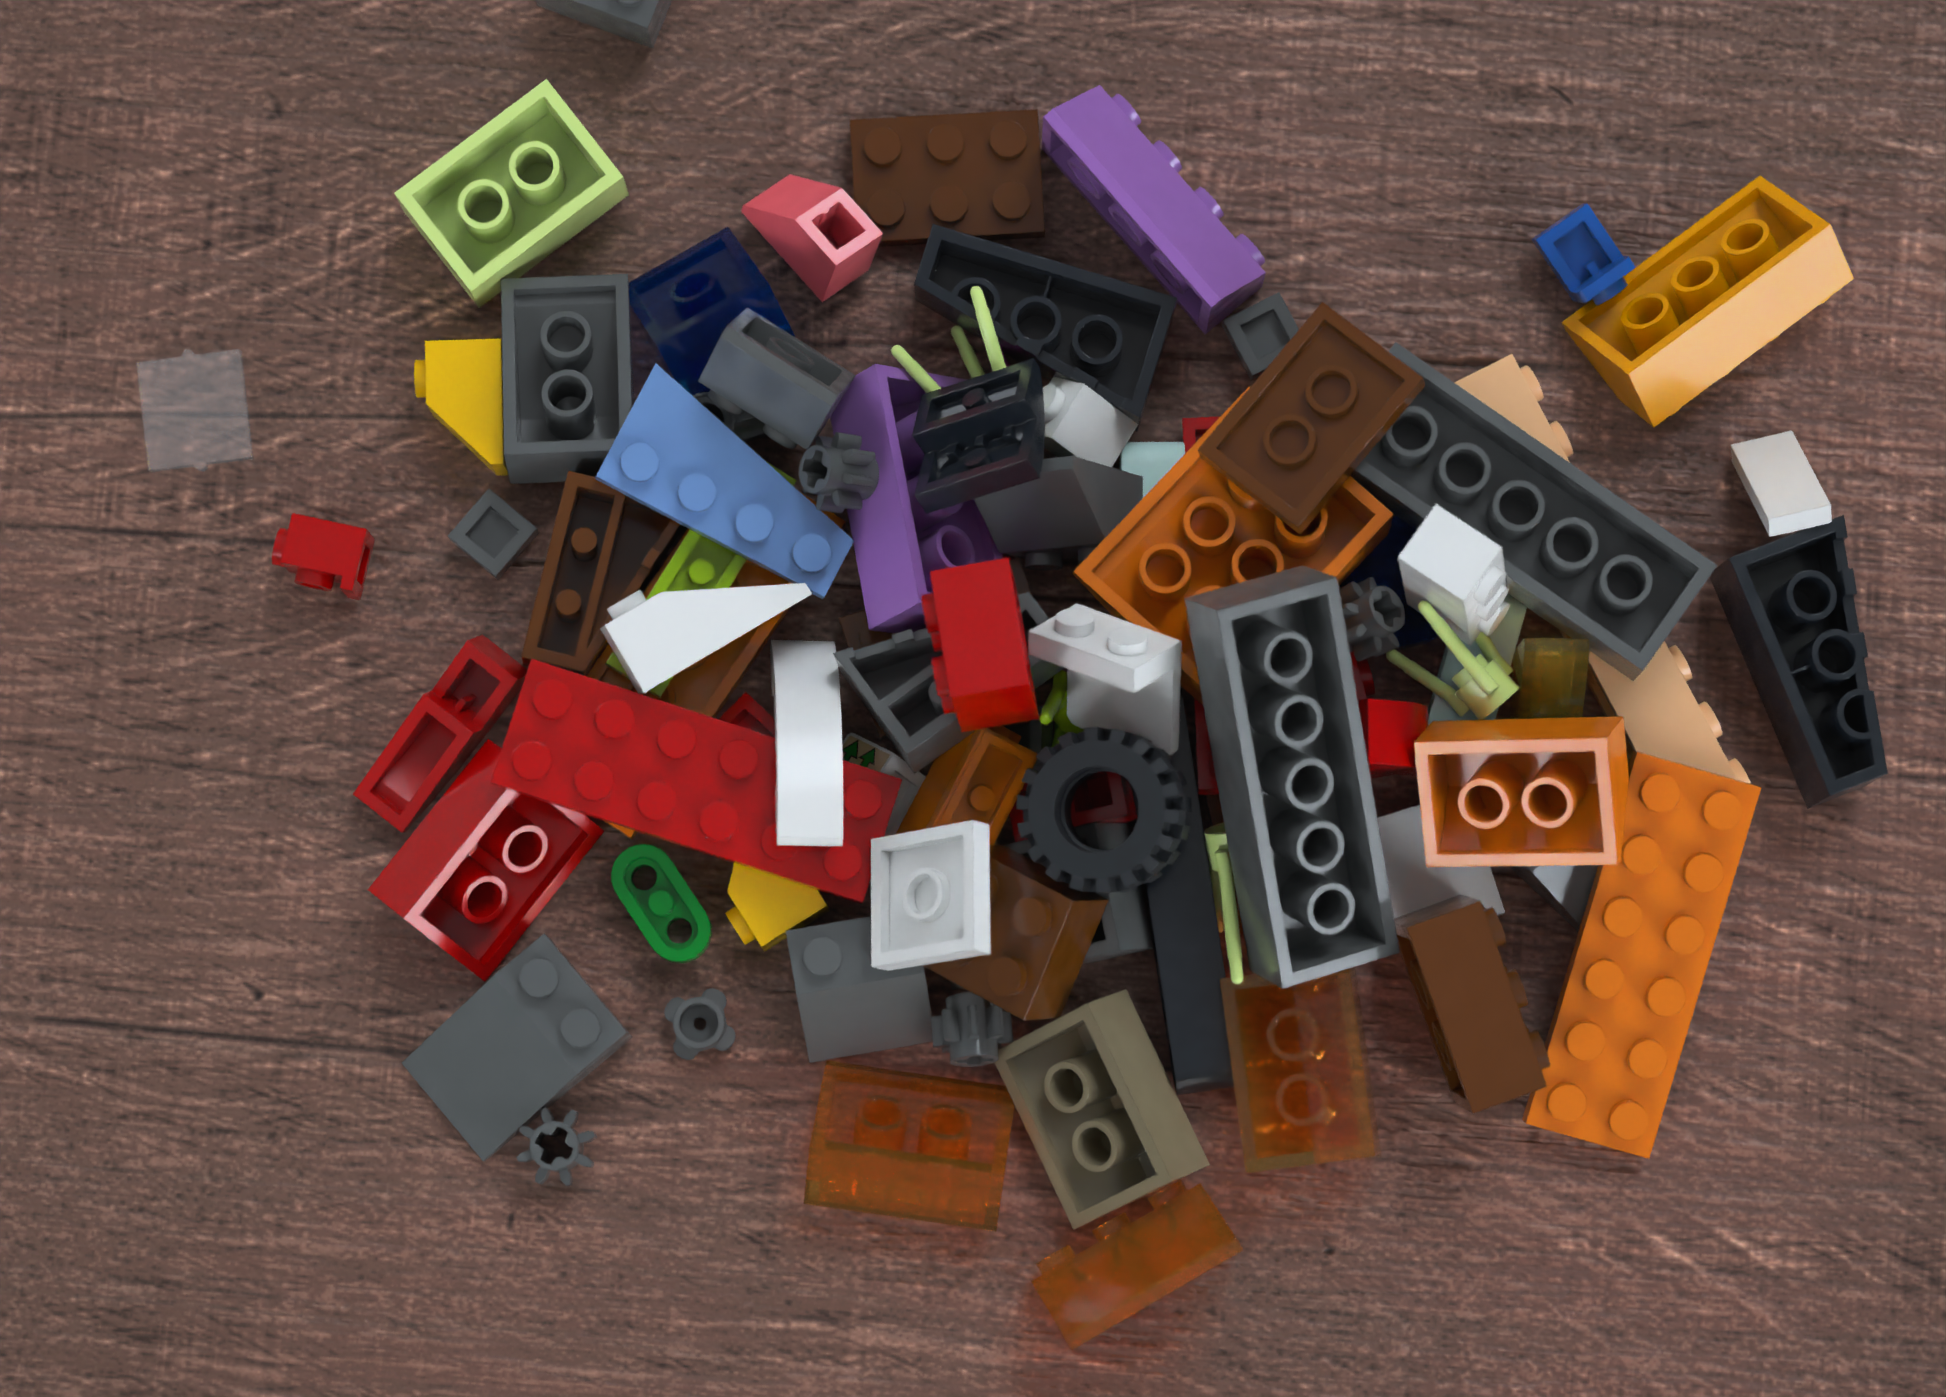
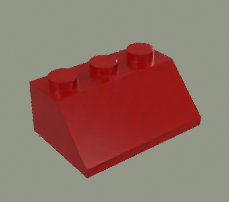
[368,739,604,982]

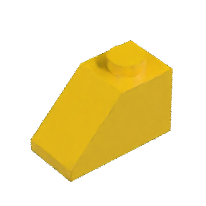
[414,339,508,476]
[725,863,829,952]

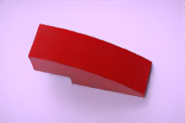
[353,635,528,833]

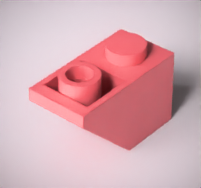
[741,174,883,302]

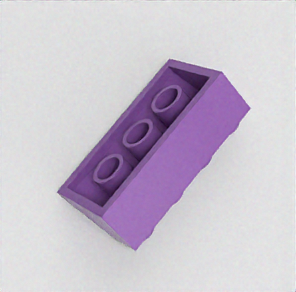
[1041,85,1266,334]
[830,364,1003,633]

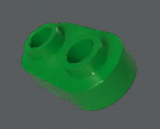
[611,844,712,963]

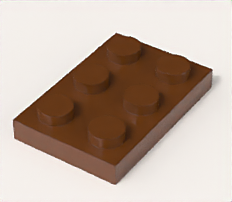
[850,109,1045,247]
[1198,302,1425,534]

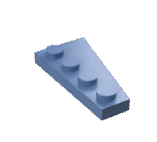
[595,363,854,599]

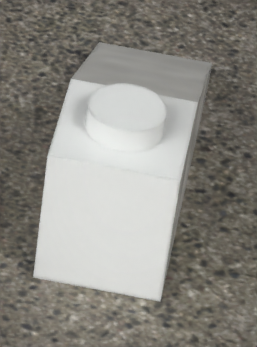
[600,583,812,694]

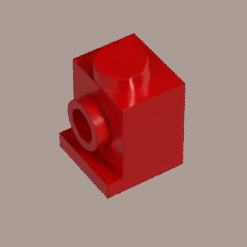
[272,513,375,600]

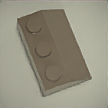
[994,989,1210,1230]

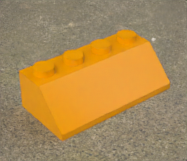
[1562,176,1854,427]

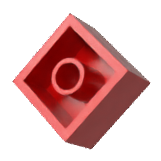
[921,557,1039,732]

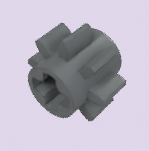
[799,432,879,513]
[1339,577,1405,662]
[931,992,1013,1067]
[517,1107,597,1186]

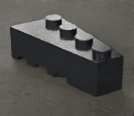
[914,224,1177,432]
[1710,515,1888,809]

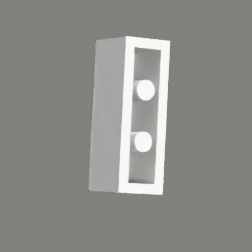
[1398,504,1510,646]

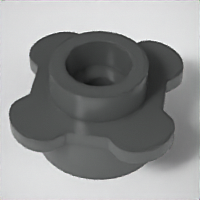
[664,988,736,1060]

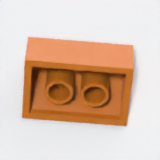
[1414,716,1629,867]

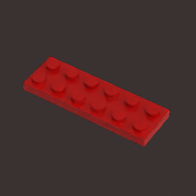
[491,658,902,904]

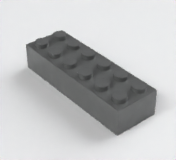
[1350,342,1717,681]
[1184,565,1400,989]

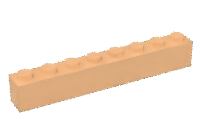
[1454,354,1751,784]

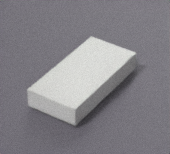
[1731,431,1832,537]

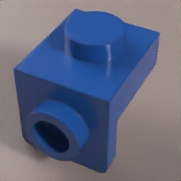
[1531,203,1636,306]

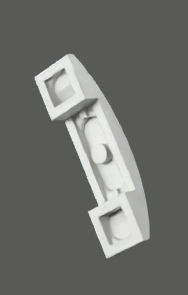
[770,640,843,846]

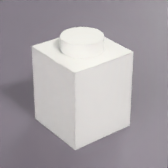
[1043,377,1138,467]

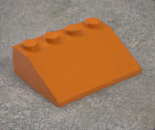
[1073,387,1394,705]

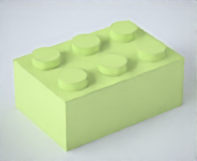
[394,79,629,308]

